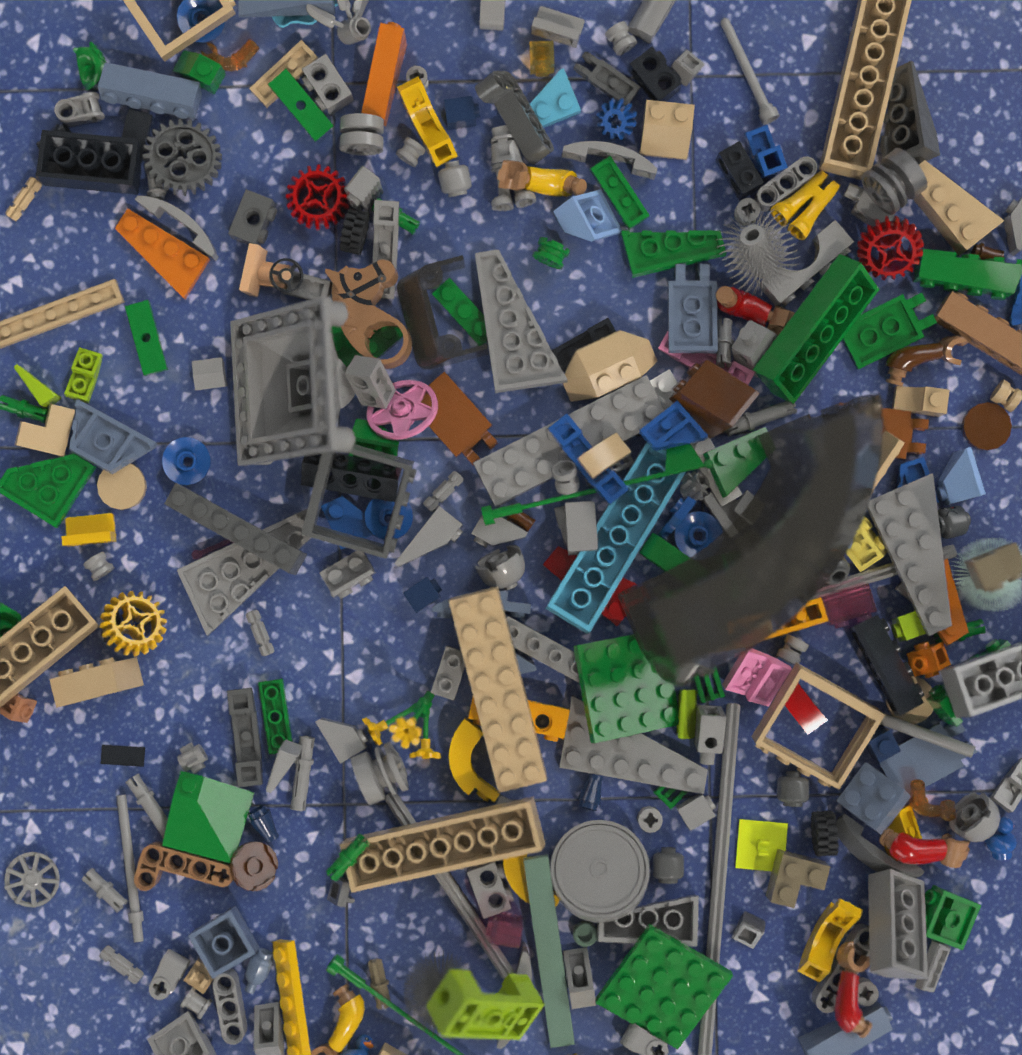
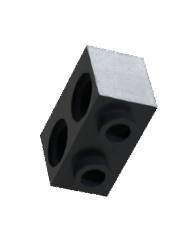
[628,46,682,102]
[715,141,764,201]

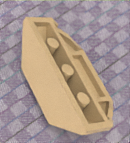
[563,330,657,402]

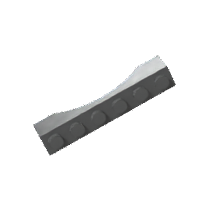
[164,483,307,575]

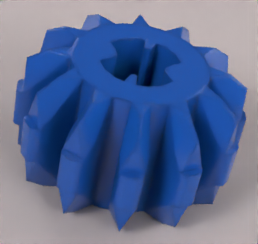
[596,98,637,140]

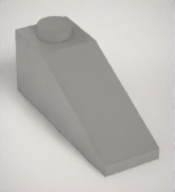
[394,506,463,567]

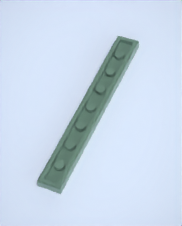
[524,854,575,1048]

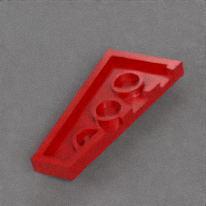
[543,546,648,626]

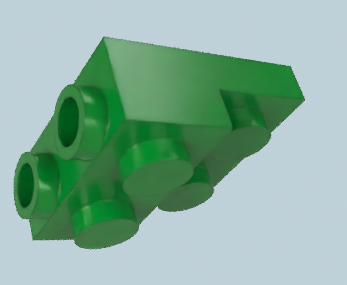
[925,885,981,950]

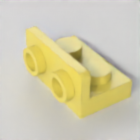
[842,513,887,572]

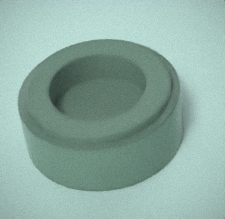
[573,921,597,947]

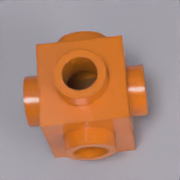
[907,641,951,678]

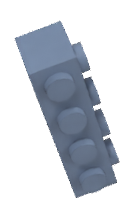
[98,62,202,119]

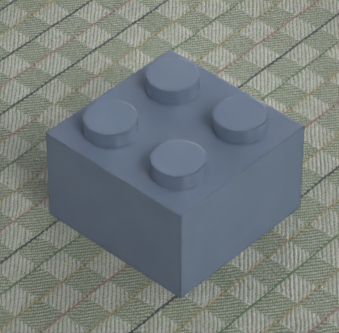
[837,762,911,835]
[188,905,260,979]

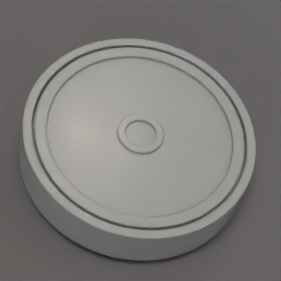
[550,820,650,923]

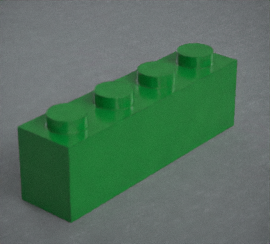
[913,249,1022,300]

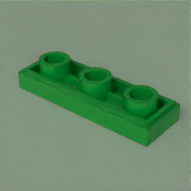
[268,69,333,142]
[125,300,168,376]
[258,678,293,755]

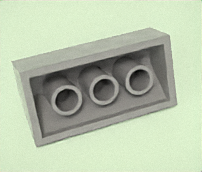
[868,869,928,979]

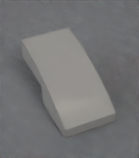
[990,758,1022,813]

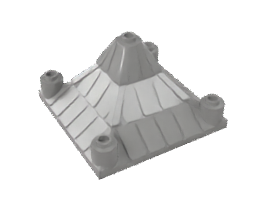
[230,297,355,466]

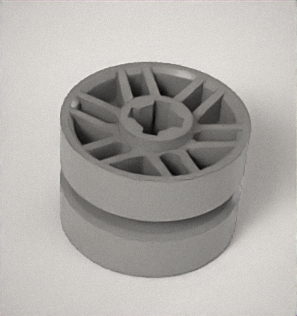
[339,113,384,155]

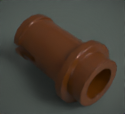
[971,243,1004,260]
[505,504,536,532]

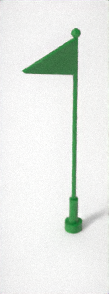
[481,444,714,526]
[325,954,464,1055]

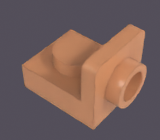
[0,694,37,723]

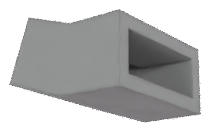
[192,357,227,391]

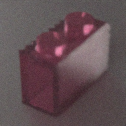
[821,583,877,629]
[486,912,523,948]

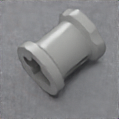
[406,66,429,90]
[180,987,213,1019]

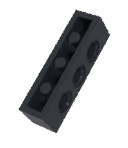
[301,453,402,502]

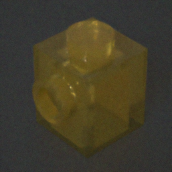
[529,41,555,77]

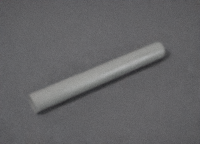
[880,713,975,758]

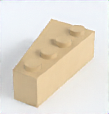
[913,160,1004,256]

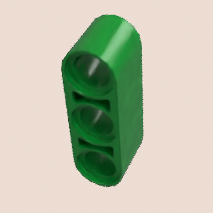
[639,533,710,592]

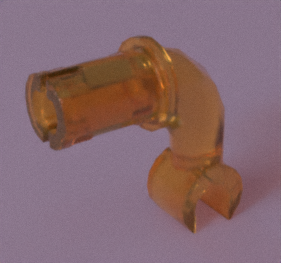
[201,39,260,72]
[909,779,956,821]

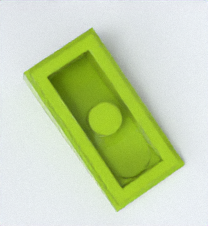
[14,364,62,408]

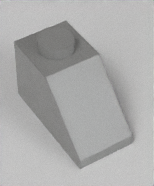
[1003,197,1022,256]
[471,515,528,548]
[315,717,368,764]
[563,947,596,1009]
[254,1002,284,1055]

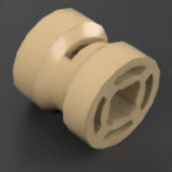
[990,379,1022,412]

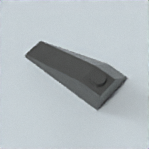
[880,61,940,164]

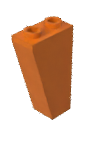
[361,22,407,126]

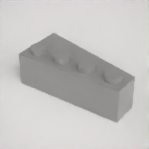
[596,894,699,946]

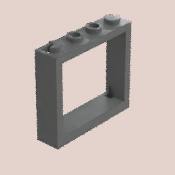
[301,444,416,559]

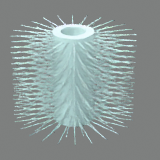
[951,538,1022,612]

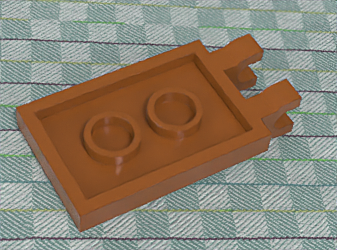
[421,371,498,465]
[832,403,929,460]

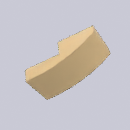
[578,432,631,479]

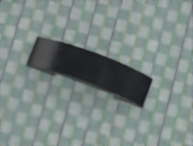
[551,318,616,372]

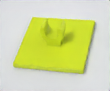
[735,819,788,871]

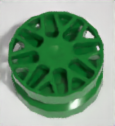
[532,237,570,270]

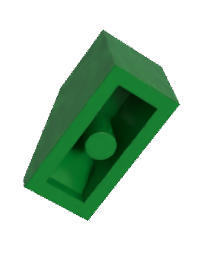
[172,50,226,95]

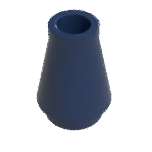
[577,773,603,811]
[248,805,279,843]

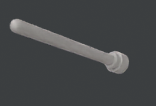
[721,18,780,125]

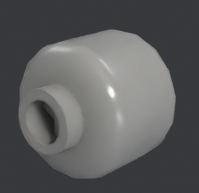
[438,160,472,197]

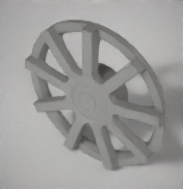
[4,852,60,908]

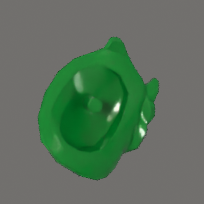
[73,41,106,91]

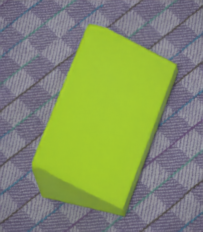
[676,689,698,739]

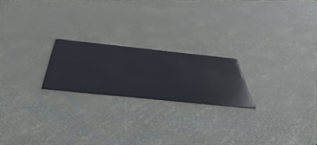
[101,745,145,767]

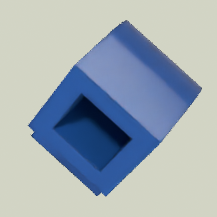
[744,125,788,178]

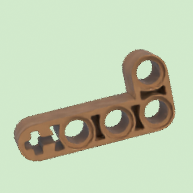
[134,841,233,891]

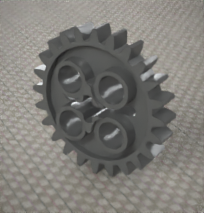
[143,119,222,196]

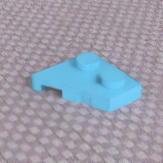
[530,68,581,128]

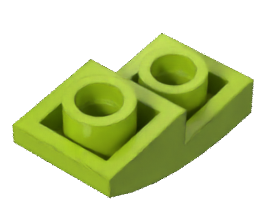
[64,347,103,404]

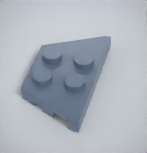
[69,399,157,474]

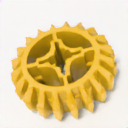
[100,590,167,657]

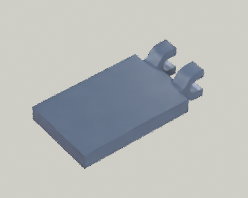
[668,264,718,354]
[877,722,977,795]

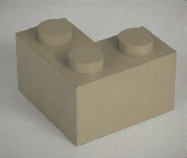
[964,542,1022,593]
[765,849,831,908]

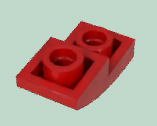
[776,683,827,734]

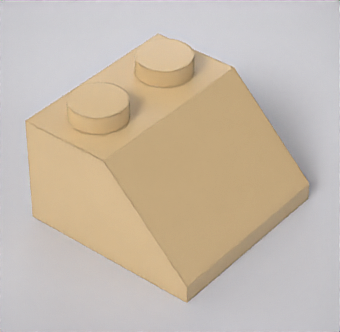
[640,100,695,160]

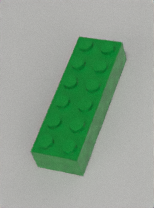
[753,254,880,405]

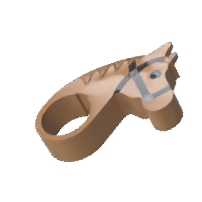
[325,260,412,369]

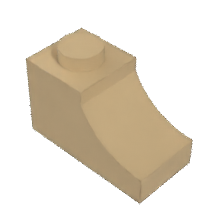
[892,386,950,417]

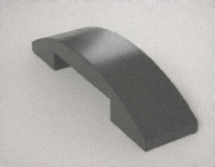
[227,688,263,787]
[836,814,924,878]

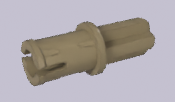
[368,958,391,1009]

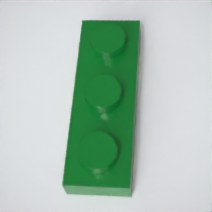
[590,156,650,230]
[432,278,488,348]

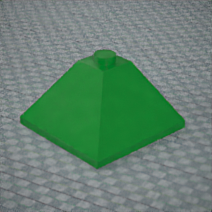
[162,771,255,863]

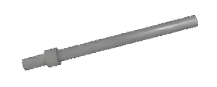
[116,794,144,942]

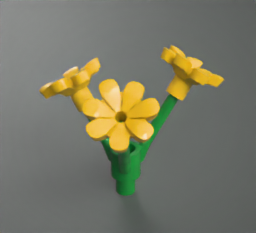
[362,691,441,759]

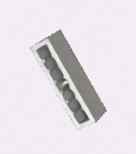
[628,0,676,44]

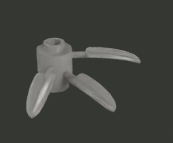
[306,0,371,45]

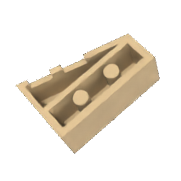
[49,657,144,708]

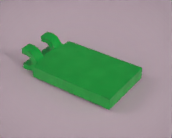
[842,293,937,370]

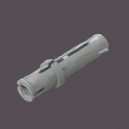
[726,401,797,436]
[290,736,315,811]
[125,773,168,839]

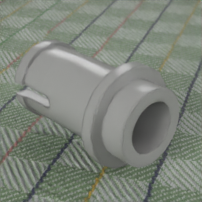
[146,171,166,200]

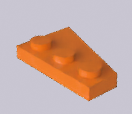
[937,558,969,646]

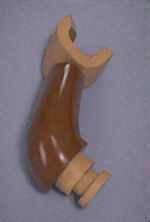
[885,336,969,386]

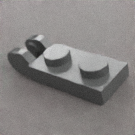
[573,51,640,107]

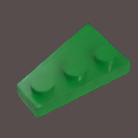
[703,427,776,498]

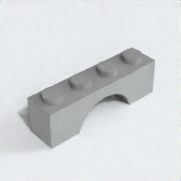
[758,220,854,306]

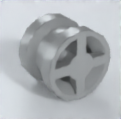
[396,137,426,167]
[734,198,760,226]
[83,552,115,581]
[637,806,663,833]
[858,977,879,1006]

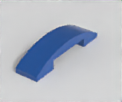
[548,414,629,505]

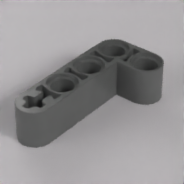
[475,71,554,165]

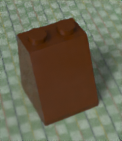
[669,360,760,439]

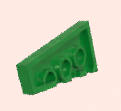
[621,230,726,278]

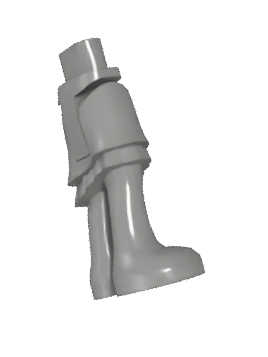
[490,125,536,211]

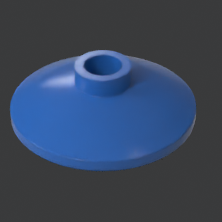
[177,0,225,43]
[162,437,211,485]
[364,499,413,540]
[674,511,723,560]

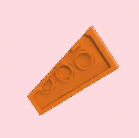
[115,208,210,300]

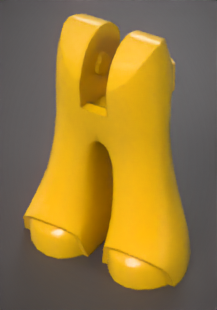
[770,170,840,240]

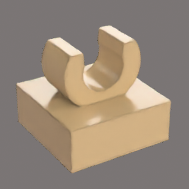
[183,958,214,994]

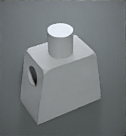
[844,183,895,227]
[731,320,778,378]
[694,705,726,765]

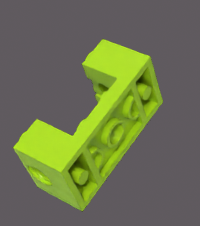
[426,969,545,1040]

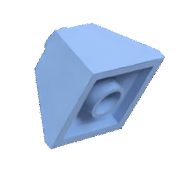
[553,189,622,242]
[937,447,985,505]

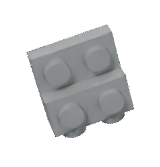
[147,1011,217,1055]

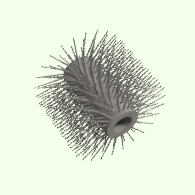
[717,208,800,296]

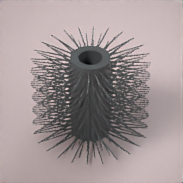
[403,950,475,1036]

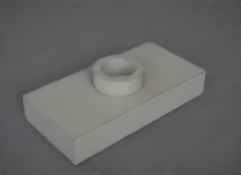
[281,271,333,301]
[915,940,951,992]

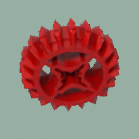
[285,164,349,230]
[857,216,924,281]

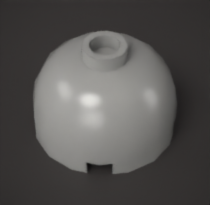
[475,545,525,590]
[949,792,1000,842]

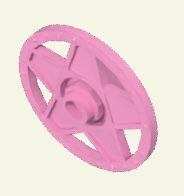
[367,380,438,440]

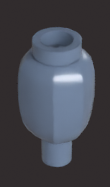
[245,948,273,994]

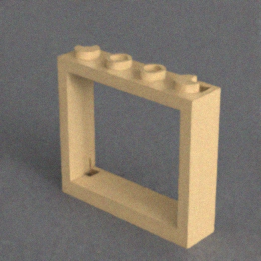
[123,0,236,62]
[751,662,885,790]

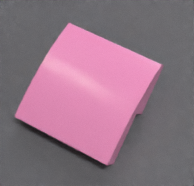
[722,646,792,707]

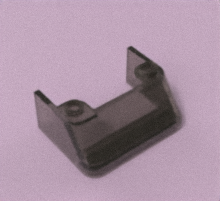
[397,255,488,370]

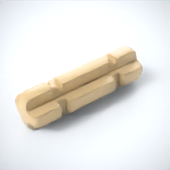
[5,177,42,221]

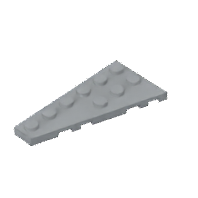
[475,249,568,393]
[865,473,952,636]
[177,509,317,636]
[559,695,708,794]

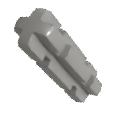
[423,471,464,512]
[246,610,274,656]
[99,945,144,984]

